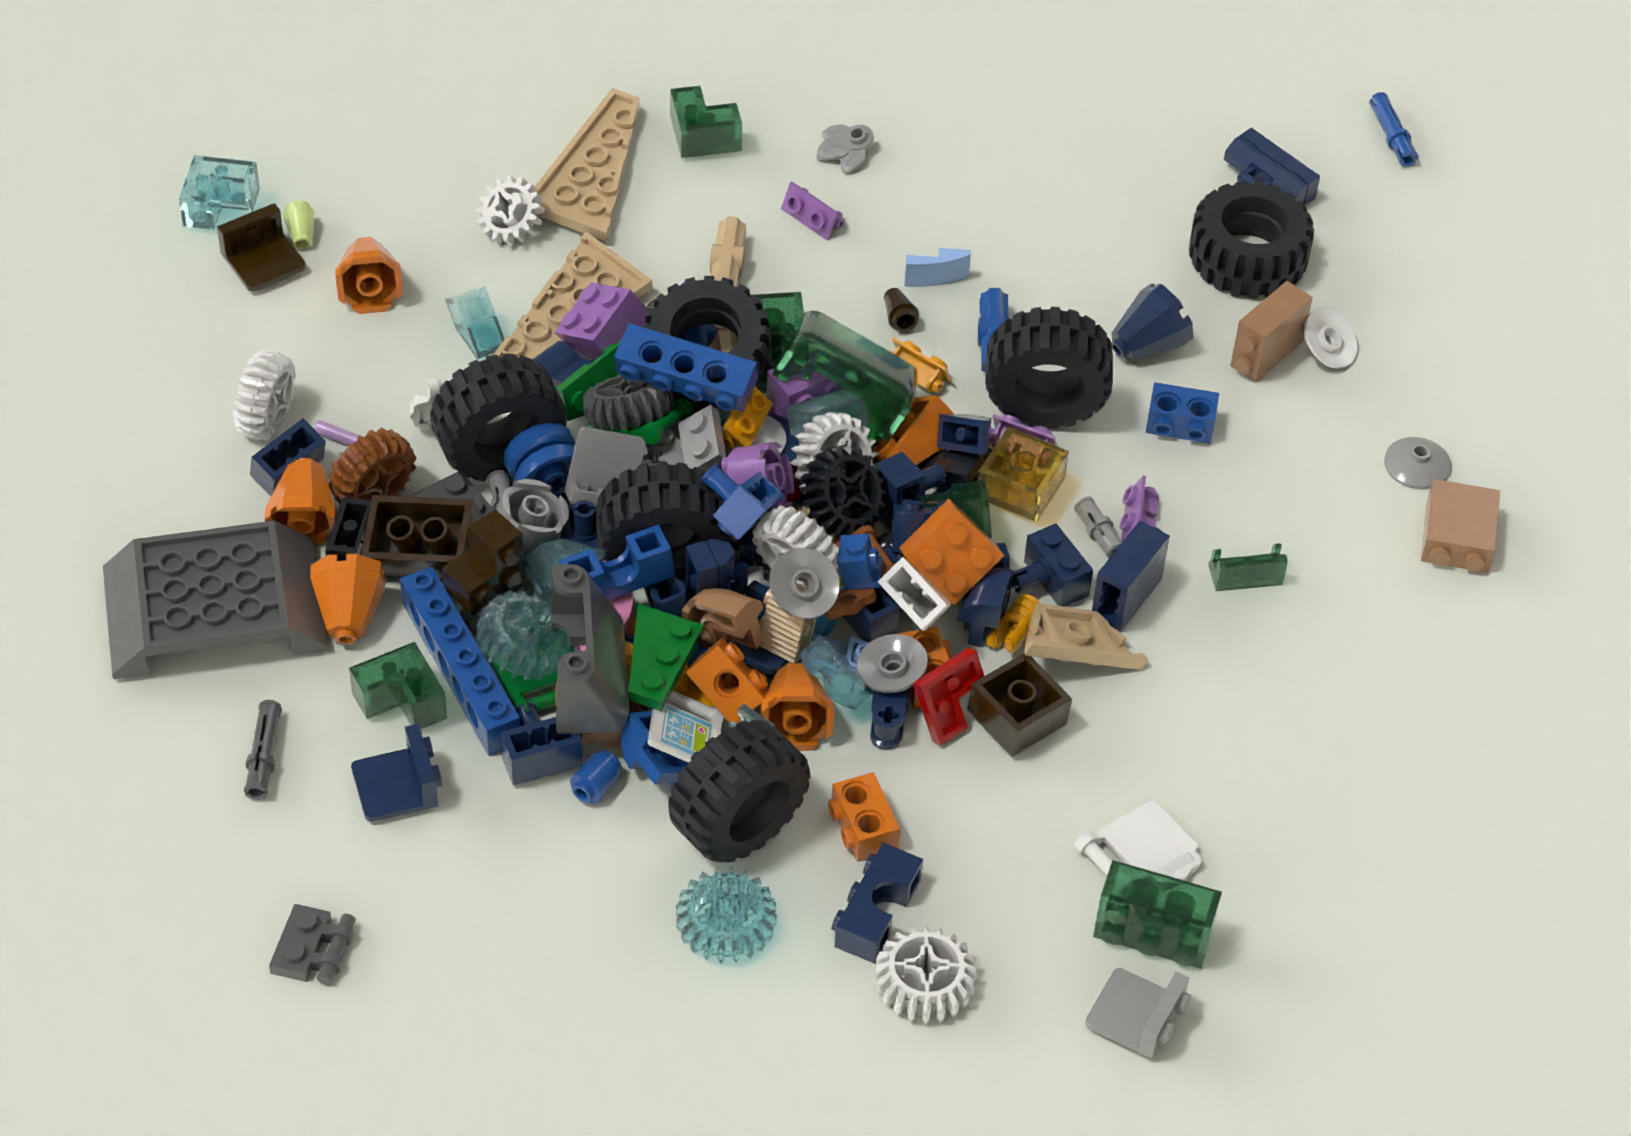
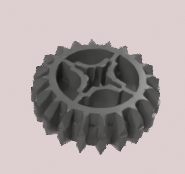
[583,375,674,432]

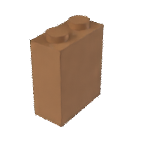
[1230,281,1313,382]
[1420,479,1500,573]

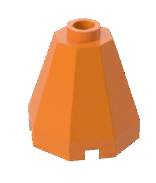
[335,237,403,314]
[264,458,337,546]
[310,554,386,644]
[761,663,834,751]

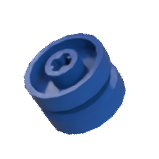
[503,423,576,502]

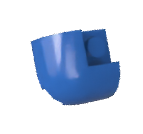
[621,711,689,787]

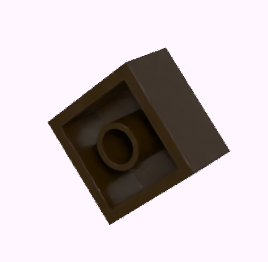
[967,653,1072,757]

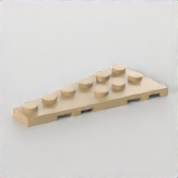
[535,88,640,242]
[493,231,652,359]

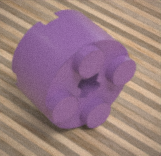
[721,442,794,509]

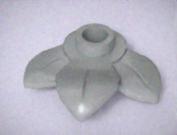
[816,124,874,174]

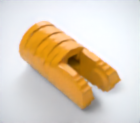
[986,594,1040,653]

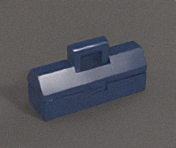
[1224,127,1320,206]
[686,539,749,600]

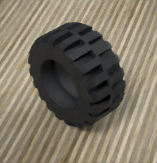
[1189,181,1314,299]
[643,275,772,408]
[985,306,1113,429]
[430,353,567,482]
[596,461,731,581]
[668,720,811,863]

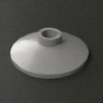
[1384,437,1451,490]
[770,548,840,619]
[857,634,928,693]

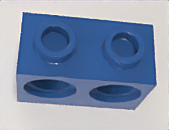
[1145,382,1219,444]

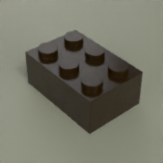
[361,495,482,579]

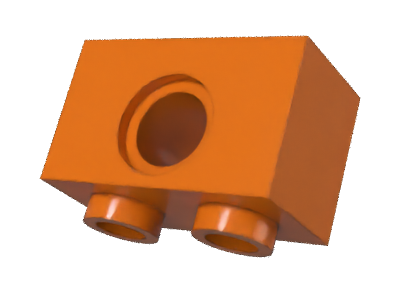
[686,638,768,726]

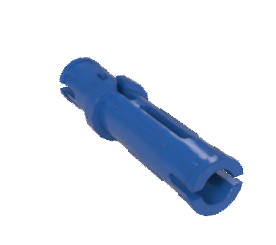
[1369,92,1419,167]

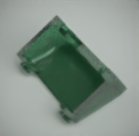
[772,310,918,441]

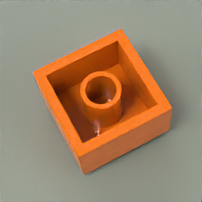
[899,499,1004,605]

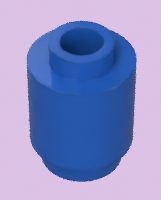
[570,750,622,803]

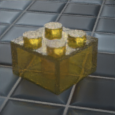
[976,427,1069,522]

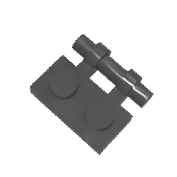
[269,904,356,985]

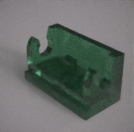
[1208,543,1288,592]

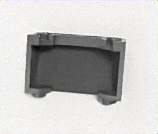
[551,564,629,734]

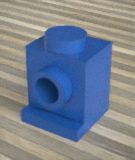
[838,534,883,590]

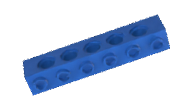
[400,566,520,756]

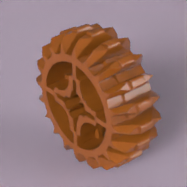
[328,428,417,504]

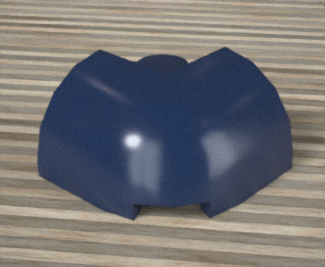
[957,567,1014,648]

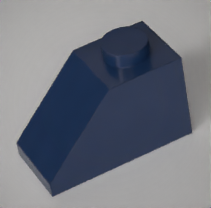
[937,414,992,455]

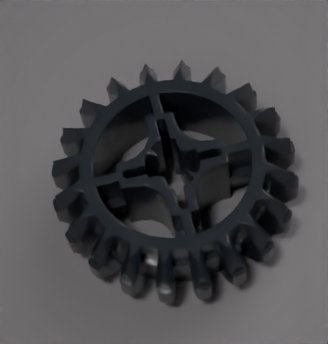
[799,445,887,538]

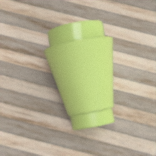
[283,200,315,250]

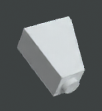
[878,557,951,631]

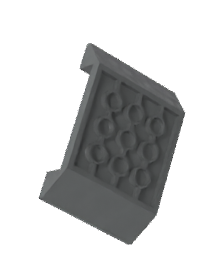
[103,521,328,679]

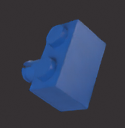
[701,463,785,540]

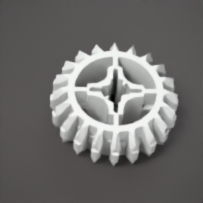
[233,349,296,441]
[790,412,879,489]
[752,505,840,588]
[874,925,977,1025]

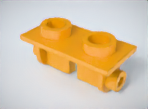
[884,337,952,393]
[722,387,773,449]

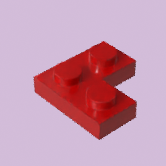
[913,647,985,746]

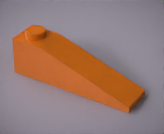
[872,395,954,465]

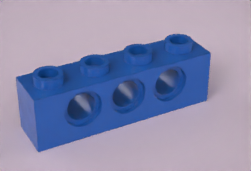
[614,323,758,412]

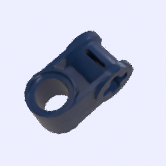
[870,688,910,750]

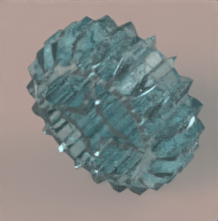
[476,590,571,681]
[676,866,777,964]

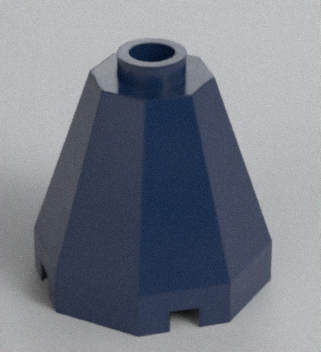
[1111,283,1194,360]

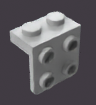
[678,404,726,473]
[564,427,646,508]
[1085,968,1192,1059]

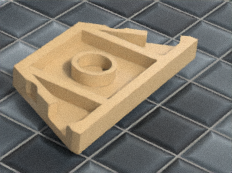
[1024,603,1148,670]

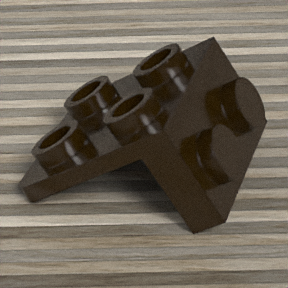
[217,203,306,291]

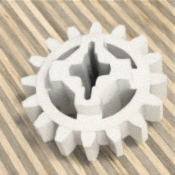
[475,175,545,245]

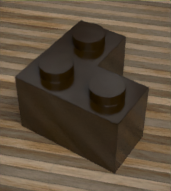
[442,509,525,614]

